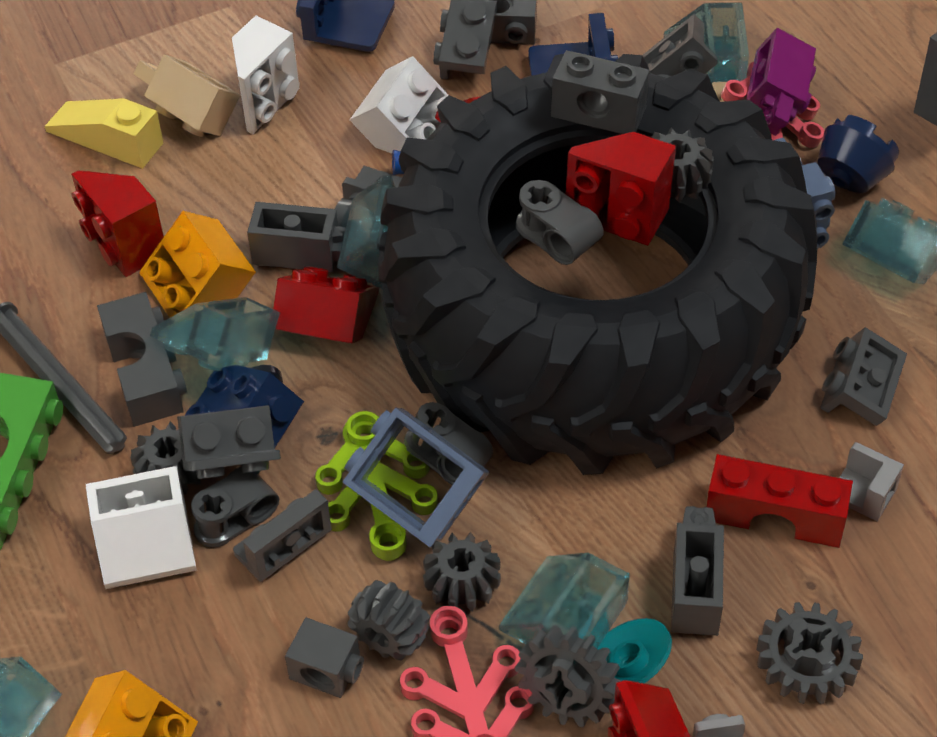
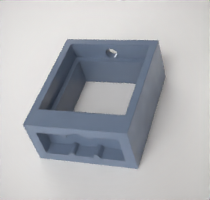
[343,407,490,548]

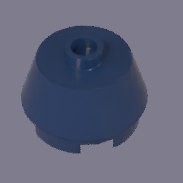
[817,115,899,193]

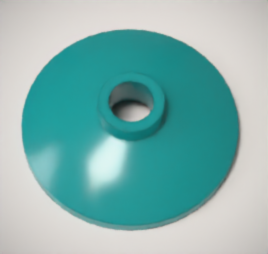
[594,618,672,683]

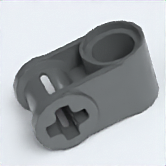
[516,180,604,265]
[404,402,493,485]
[191,466,280,547]

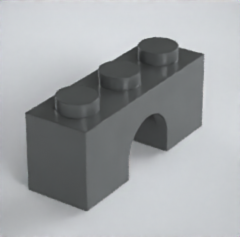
[97,292,187,427]

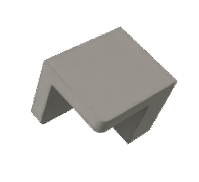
[839,442,904,522]

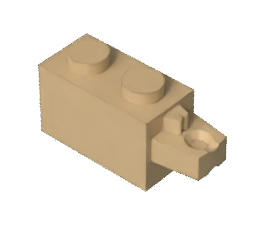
[133,55,241,137]

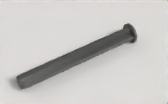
[0,302,127,454]

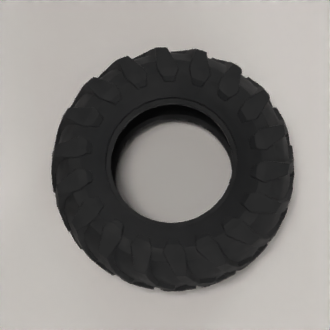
[378,54,817,475]

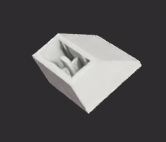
[232,16,300,134]
[350,56,448,153]
[86,466,197,589]

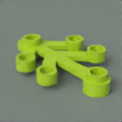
[315,411,438,561]

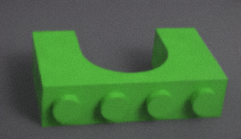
[0,373,63,550]

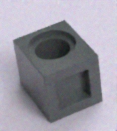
[285,617,364,698]

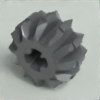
[652,128,714,204]
[130,421,201,495]
[423,532,501,612]
[347,580,430,660]

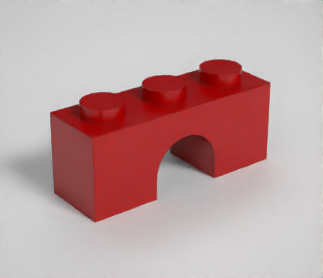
[706,454,853,548]

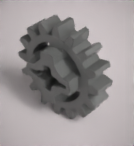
[756,602,863,704]
[515,625,621,727]

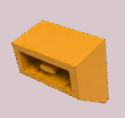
[139,211,256,327]
[65,670,198,737]

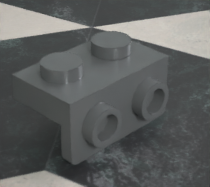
[433,0,497,80]

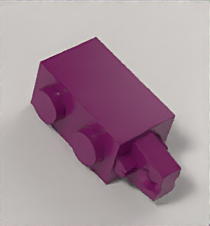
[746,28,816,136]

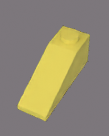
[45,98,164,169]

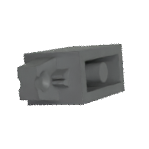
[247,202,368,272]
[671,506,724,636]

